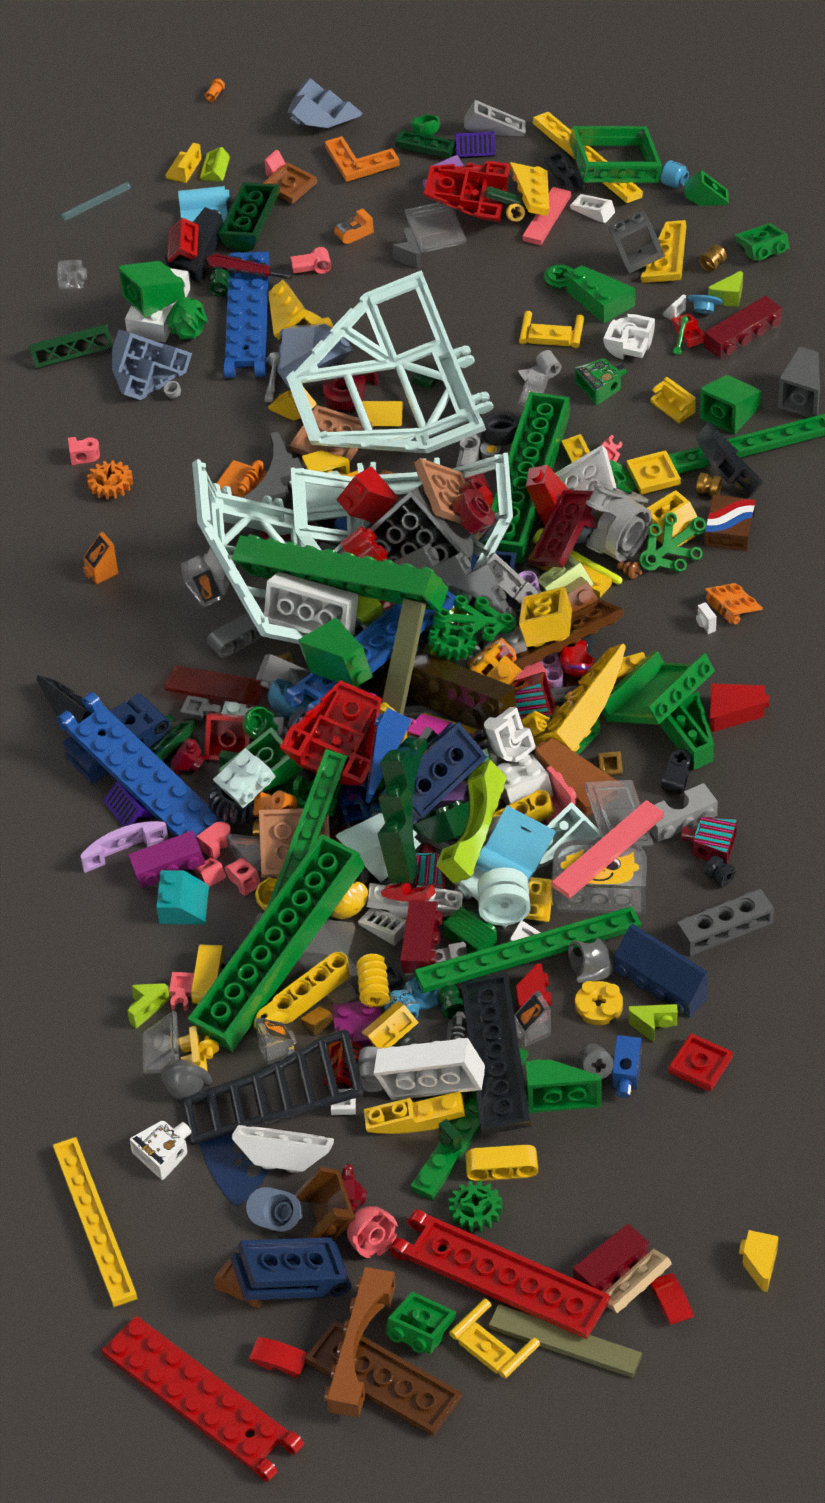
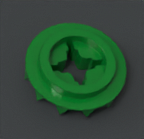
[544,265,573,290]

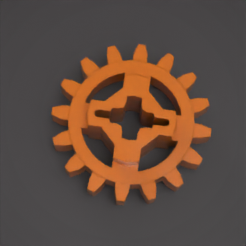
[87,460,133,500]

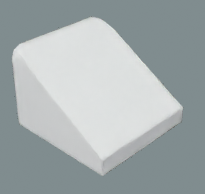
[662,294,686,320]

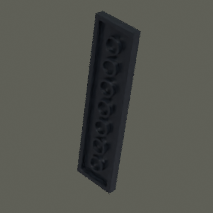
[461,972,531,1136]

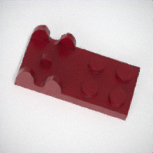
[528,490,599,567]

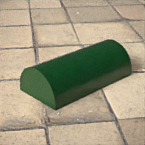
[218,182,280,253]

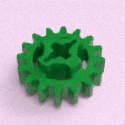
[428,622,477,661]
[449,1180,502,1232]

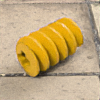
[356,954,390,1008]

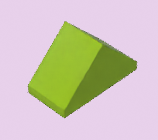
[708,271,743,307]

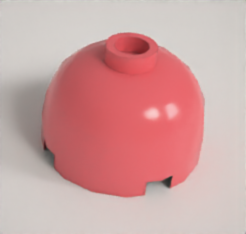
[347,1206,398,1258]

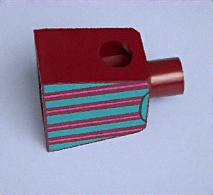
[511,672,556,720]
[681,817,738,864]
[410,843,446,889]

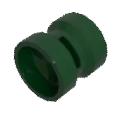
[209,269,230,297]
[436,985,465,1018]

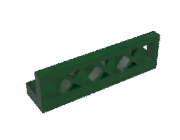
[28,324,113,369]

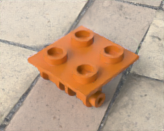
[217,460,268,498]
[705,583,763,625]

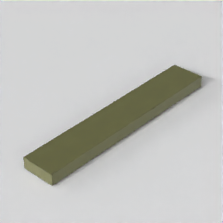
[382,599,426,714]
[489,1304,642,1378]

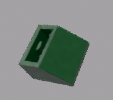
[413,800,470,844]

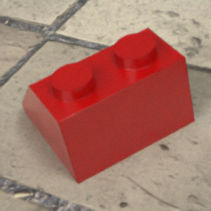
[336,466,399,523]
[204,713,253,760]

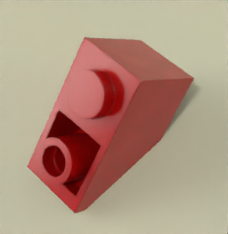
[516,963,552,1017]

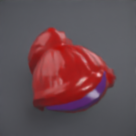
[560,639,595,677]

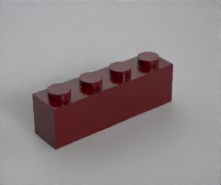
[704,295,782,360]

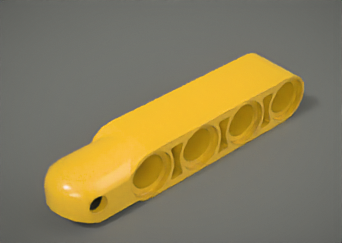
[254,952,351,1035]

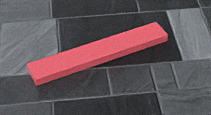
[552,800,664,899]

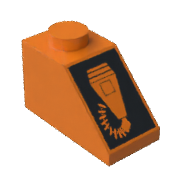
[83,532,118,584]

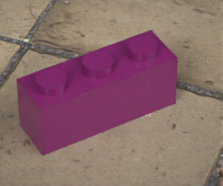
[128,830,206,888]

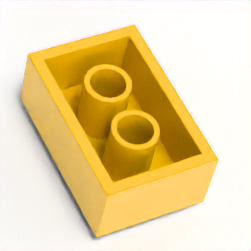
[519,586,572,647]

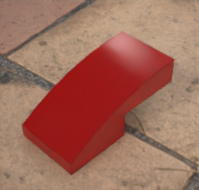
[671,313,705,347]
[381,882,435,902]
[650,1273,694,1325]
[248,1337,308,1378]

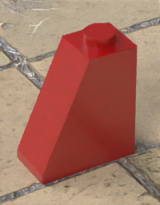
[526,465,569,526]
[710,684,769,732]

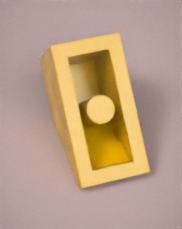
[268,387,317,421]
[302,450,350,475]
[739,1230,779,1292]

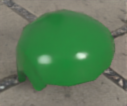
[410,114,440,135]
[243,707,278,740]

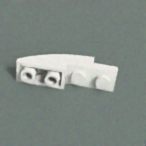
[367,883,463,918]

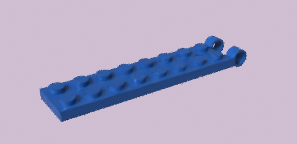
[224,252,270,378]
[284,591,457,712]
[56,692,224,842]

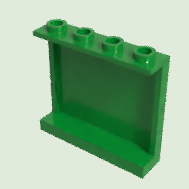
[602,651,715,725]

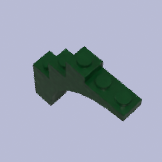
[377,737,428,883]

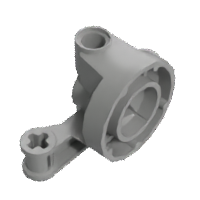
[585,483,652,562]

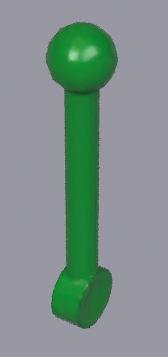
[673,316,688,356]

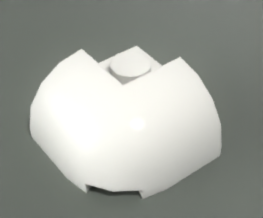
[603,314,655,359]
[484,707,536,762]

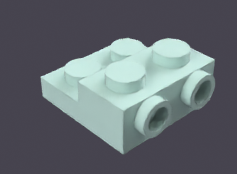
[213,748,276,808]

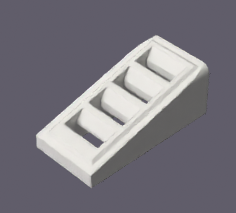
[570,194,615,223]
[358,908,406,946]

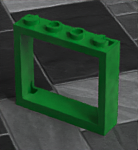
[569,126,662,183]

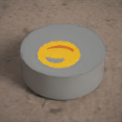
[480,442,501,459]

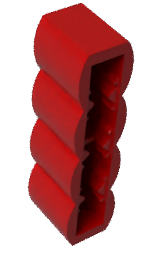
[341,526,395,611]

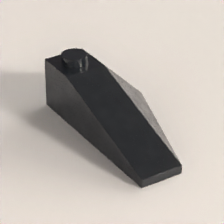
[36,675,92,724]

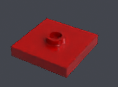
[668,1033,733,1092]

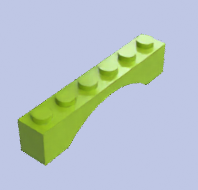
[436,760,507,883]

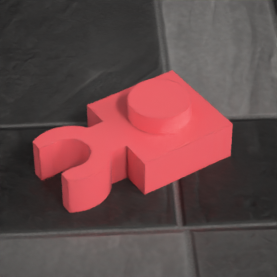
[600,435,622,462]
[169,972,194,1011]

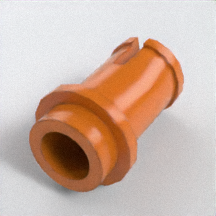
[204,78,225,102]

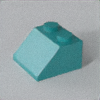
[157,870,209,925]

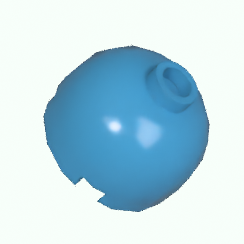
[268,679,313,719]

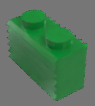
[443,907,497,954]

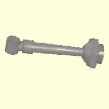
[265,352,281,402]

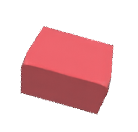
[264,150,286,177]
[193,857,226,887]

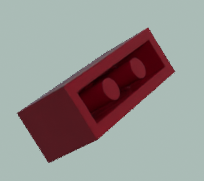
[401,900,443,973]
[573,1223,649,1292]

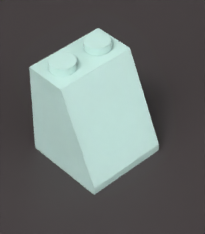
[336,813,421,883]

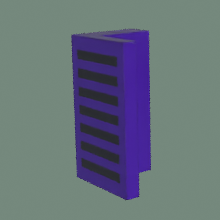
[456,132,495,157]
[103,781,153,827]

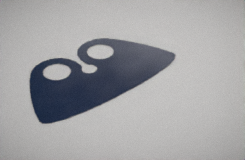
[199,1134,267,1206]

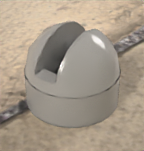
[164,381,181,399]

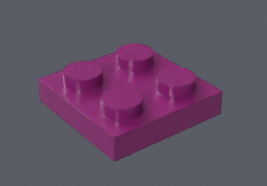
[332,1002,381,1046]

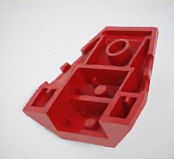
[424,161,510,222]
[280,680,382,785]

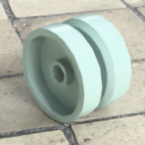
[477,867,530,926]

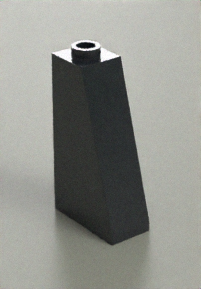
[164,207,224,283]

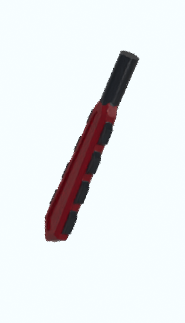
[205,253,292,280]

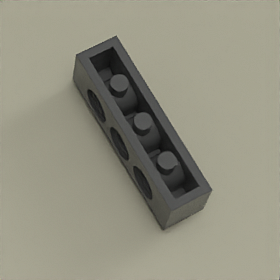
[677,889,774,956]

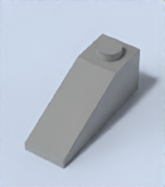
[464,100,526,136]

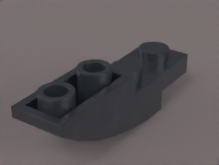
[695,422,764,498]

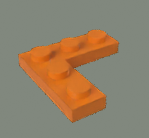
[325,136,400,182]

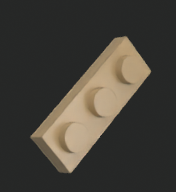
[605,1248,672,1313]

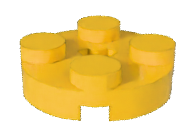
[575,981,623,1026]

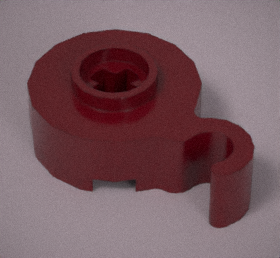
[323,372,378,413]
[452,478,495,535]

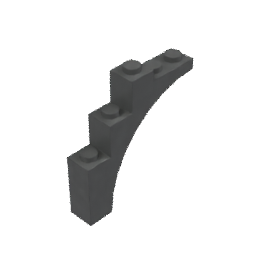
[224,431,306,536]
[393,543,516,619]

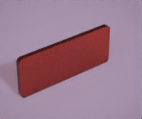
[164,666,266,706]

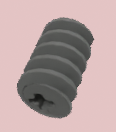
[578,1043,613,1079]

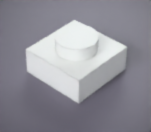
[696,602,716,634]
[508,920,541,942]
[331,1089,356,1115]

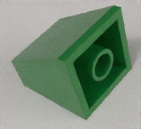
[118,261,185,318]
[700,375,762,435]
[298,618,373,687]

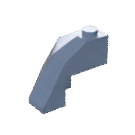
[287,78,363,128]
[277,324,354,388]
[112,329,192,400]

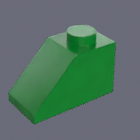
[684,170,729,206]

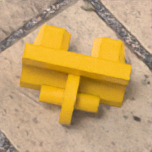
[525,877,554,922]
[179,1026,219,1072]

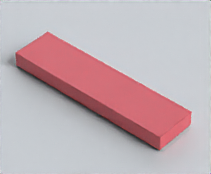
[523,187,571,246]

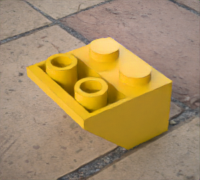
[647,490,702,547]

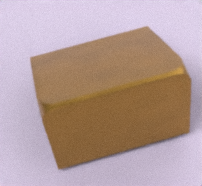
[597,751,623,775]
[300,1006,334,1036]

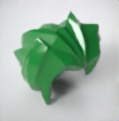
[168,297,208,339]

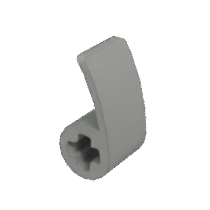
[518,350,562,385]

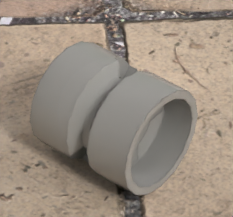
[357,1047,384,1092]

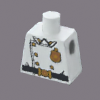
[129,1121,191,1180]

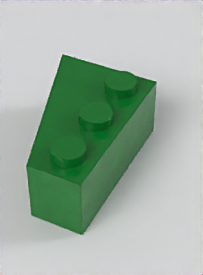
[566,265,635,323]
[660,691,714,770]

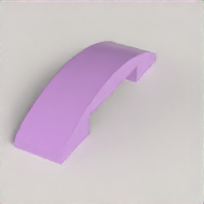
[80,821,168,873]

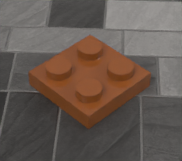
[263,162,317,204]

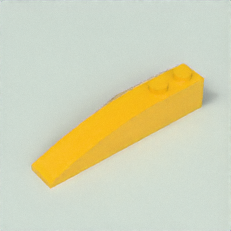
[533,643,626,752]

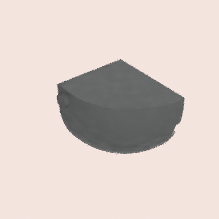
[369,484,473,562]

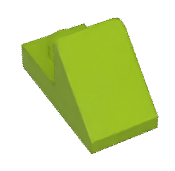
[127,983,170,1029]
[629,1004,678,1042]

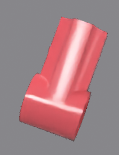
[290,247,332,274]

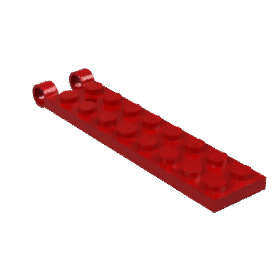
[389,1209,610,1340]
[102,1316,304,1482]

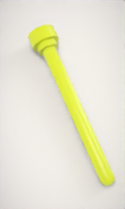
[533,528,622,585]

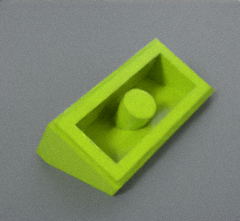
[200,147,230,182]

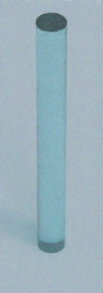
[61,182,131,221]

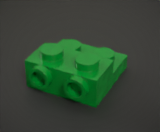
[735,223,790,261]
[385,1291,456,1354]

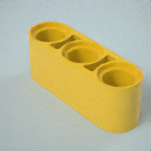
[493,790,555,822]
[192,944,224,1004]
[465,1145,538,1181]

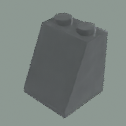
[778,346,820,418]

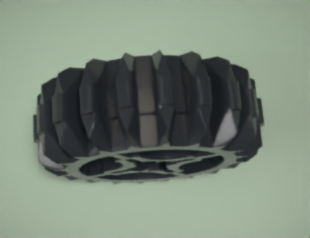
[208,783,268,825]

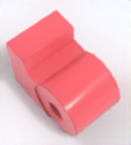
[68,437,100,465]
[197,822,232,860]
[225,858,260,896]

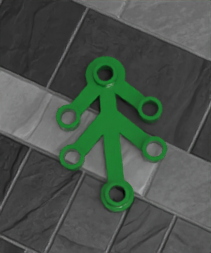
[639,512,707,573]
[432,595,517,641]

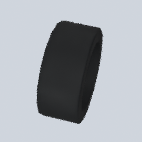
[482,412,520,446]

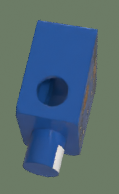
[612,1035,642,1098]

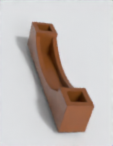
[324,1267,396,1418]

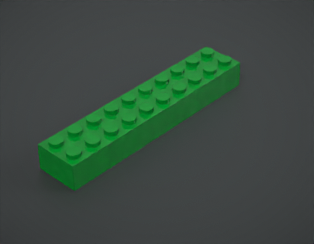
[482,392,570,564]
[232,534,448,612]
[188,834,365,1052]

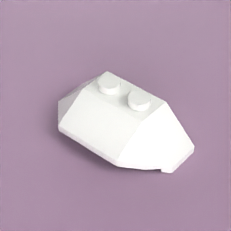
[232,1125,334,1173]

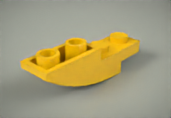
[364,1091,465,1134]

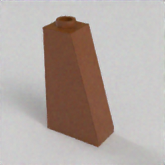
[534,738,622,817]

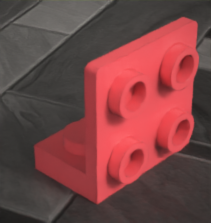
[540,766,577,826]

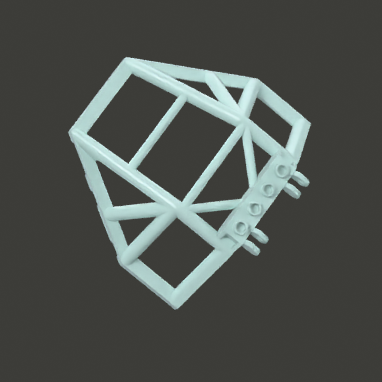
[286,270,494,454]
[291,453,513,632]
[192,459,375,644]

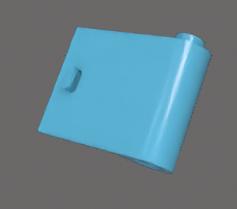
[178,186,230,222]
[475,805,556,883]

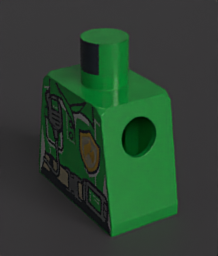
[575,359,627,405]

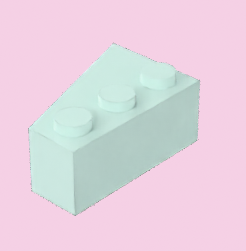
[537,802,603,869]

